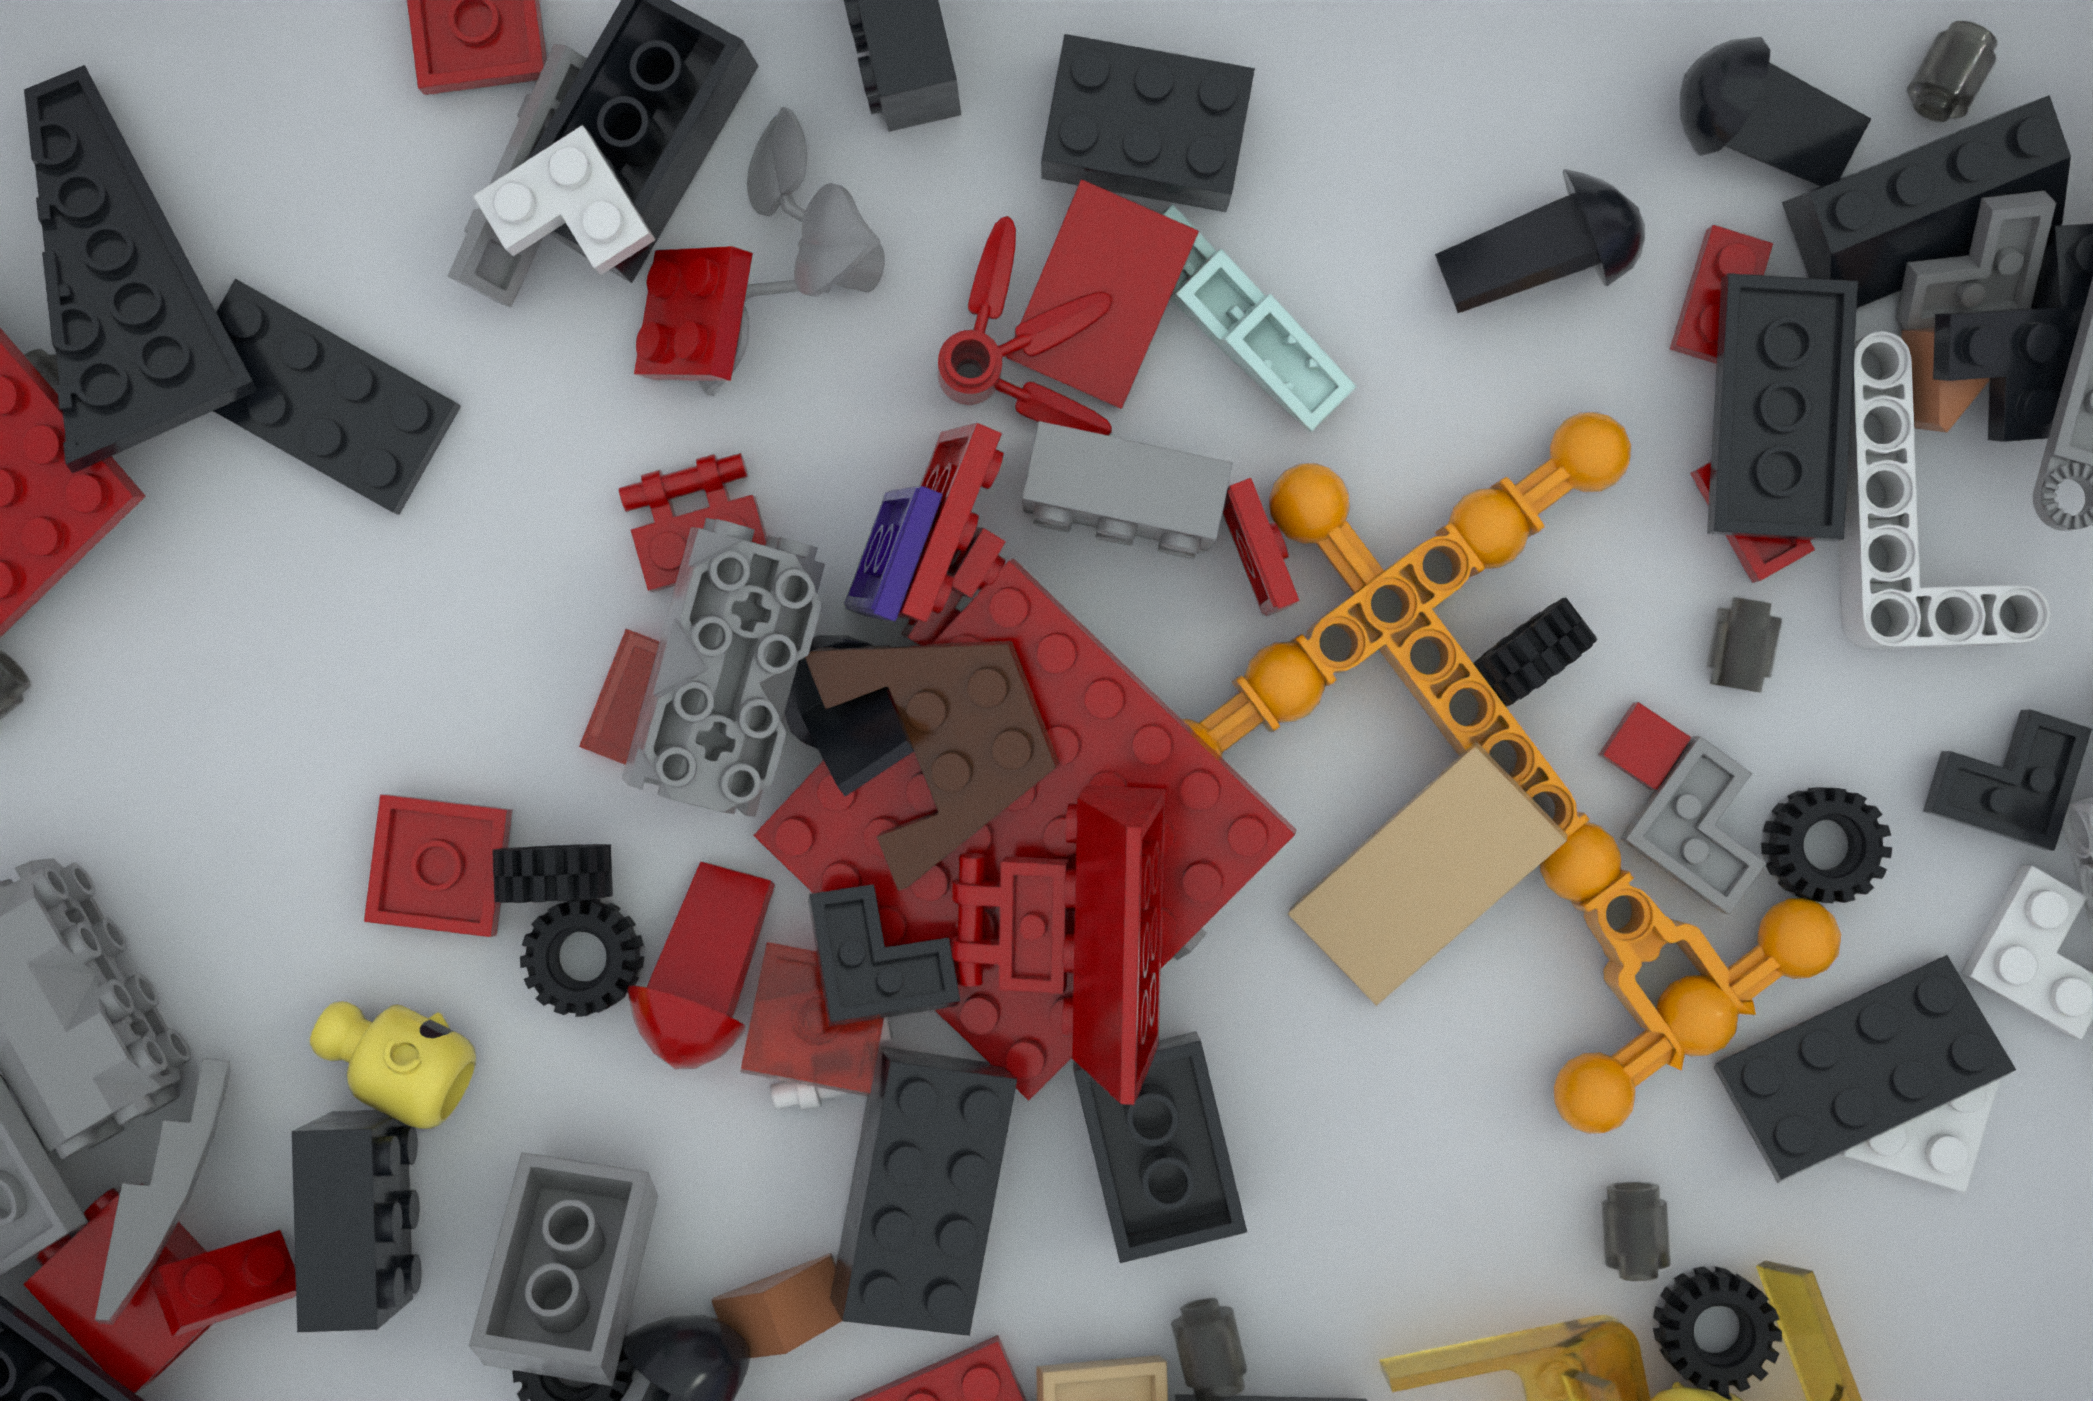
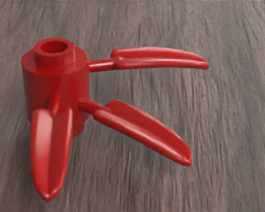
[938,216,1112,436]

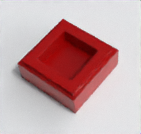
[1598,702,1692,790]

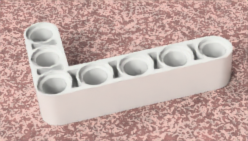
[1839,331,2050,649]

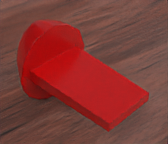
[627,861,775,1069]

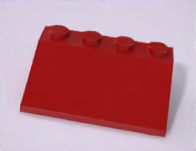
[1061,785,1166,1105]

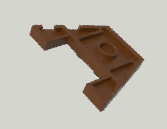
[805,641,1059,891]

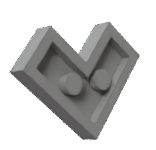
[1896,191,2056,330]
[1620,736,1767,915]

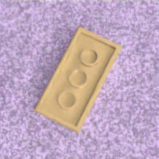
[1288,741,1567,1006]

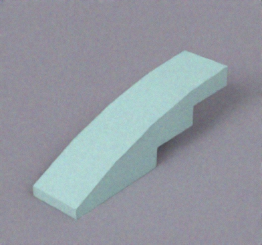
[1162,204,1357,431]

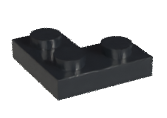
[1933,307,2065,442]
[1923,709,2092,851]
[808,884,960,1027]

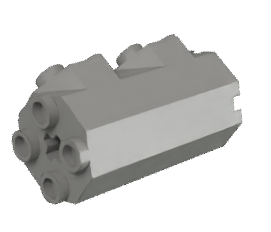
[622,518,825,817]
[0,858,190,1160]

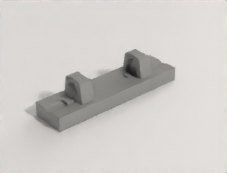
[447,44,587,307]

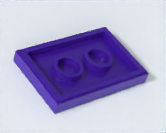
[844,486,943,622]

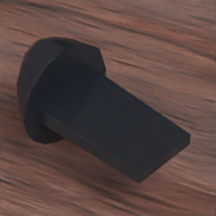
[1679,37,1872,186]
[1435,169,1645,313]
[784,635,914,796]
[623,1315,750,1401]

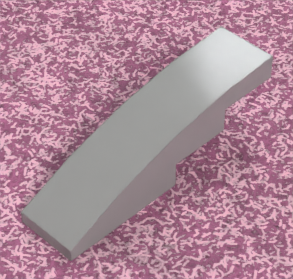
[95,1058,231,1325]

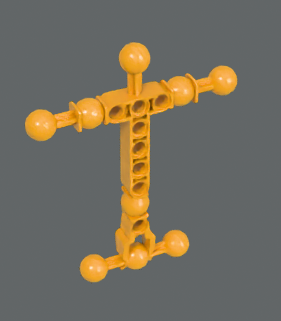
[1182,412,1841,1134]

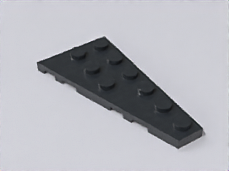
[24,65,257,474]

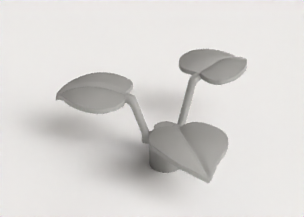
[699,107,885,396]

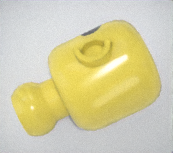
[310,1001,476,1129]

